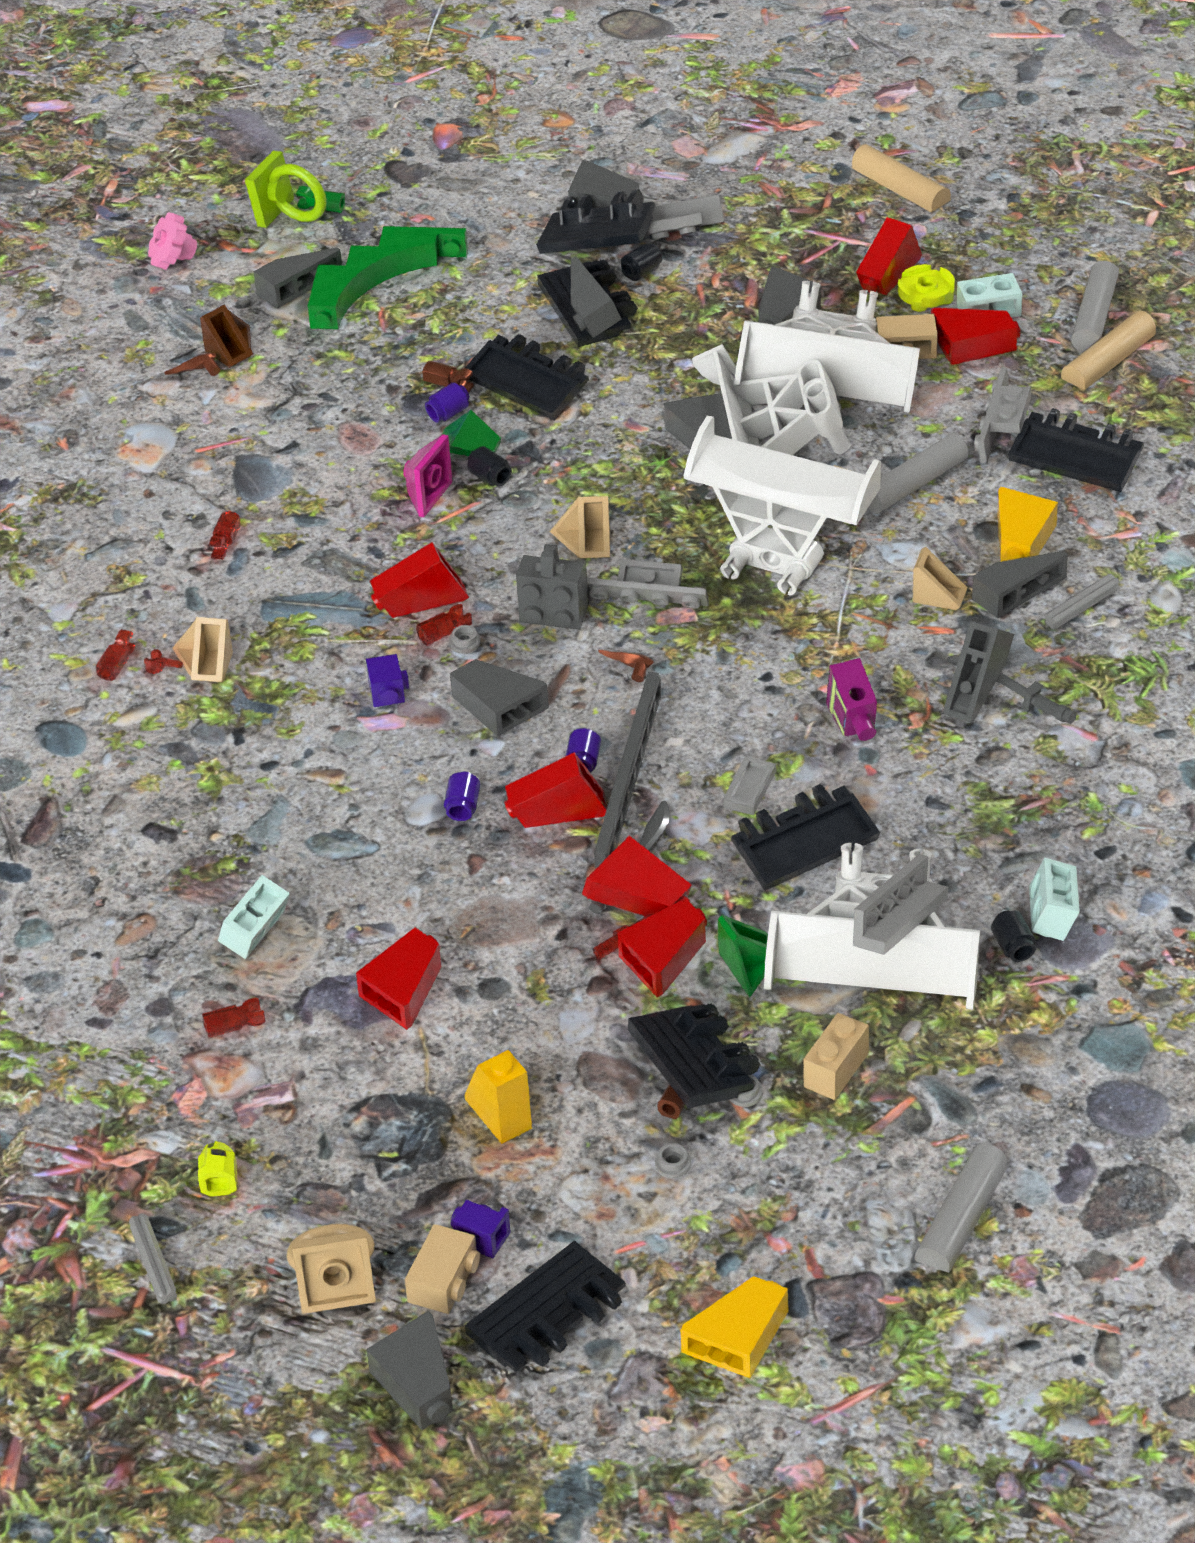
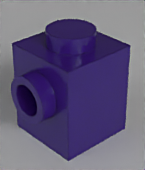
[366,654,409,707]

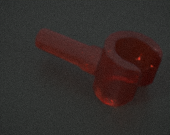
[144,649,183,674]

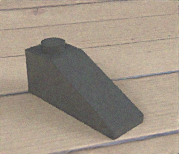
[253,247,342,308]
[571,256,622,338]
[972,551,1068,618]
[942,621,1015,723]

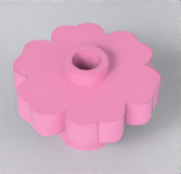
[148,212,197,270]

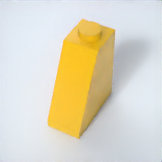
[997,486,1058,562]
[464,1050,532,1144]
[680,1276,788,1378]

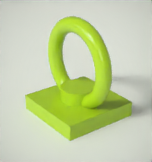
[245,150,327,228]

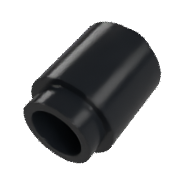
[621,244,662,281]
[467,446,512,486]
[991,910,1036,962]

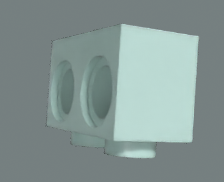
[957,273,1022,318]
[1029,857,1080,941]
[218,875,290,959]

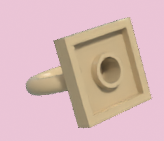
[286,1224,376,1314]

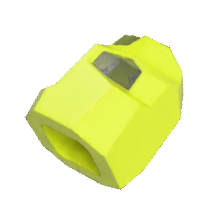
[198,1141,237,1197]

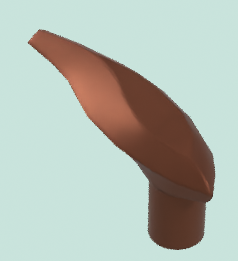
[164,353,220,376]
[598,649,654,682]

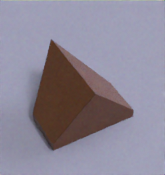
[200,304,254,368]

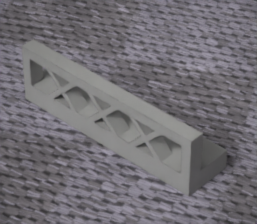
[853,854,949,955]

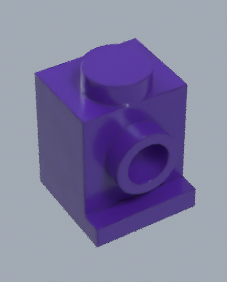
[450,1200,511,1258]

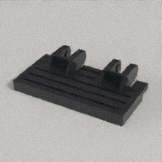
[536,189,655,254]
[537,259,638,347]
[465,334,589,421]
[1008,408,1144,492]
[731,784,880,891]
[627,1003,761,1108]
[465,1240,626,1372]

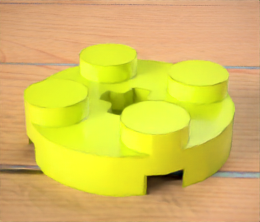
[898,264,955,312]

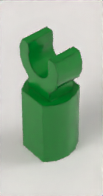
[296,186,345,213]

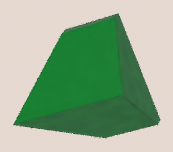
[441,410,501,456]
[718,915,768,998]

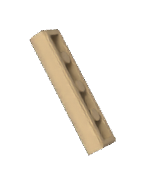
[852,144,951,213]
[1061,310,1156,390]

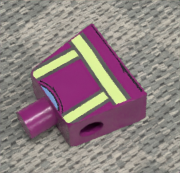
[826,658,877,741]

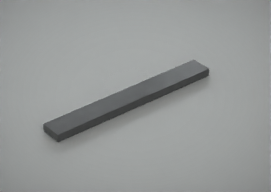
[594,672,661,869]

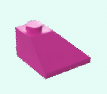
[403,434,453,517]

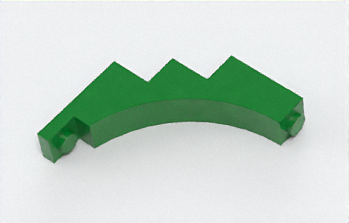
[307,226,468,329]

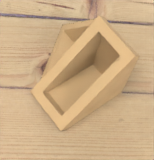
[549,496,610,559]
[913,547,968,610]
[172,617,233,682]

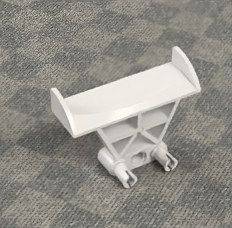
[734,281,920,413]
[692,344,851,455]
[684,415,881,595]
[764,843,980,1010]

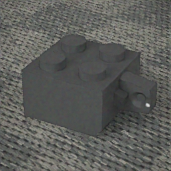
[516,544,589,630]

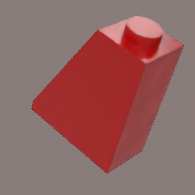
[856,217,922,295]
[931,308,1020,365]
[370,542,469,618]
[504,752,608,828]
[582,835,692,917]
[617,898,707,997]
[356,927,442,1030]

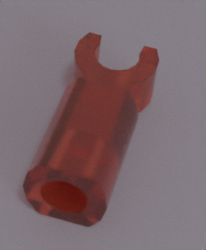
[209,511,241,560]
[416,604,472,646]
[95,629,135,681]
[202,998,266,1039]

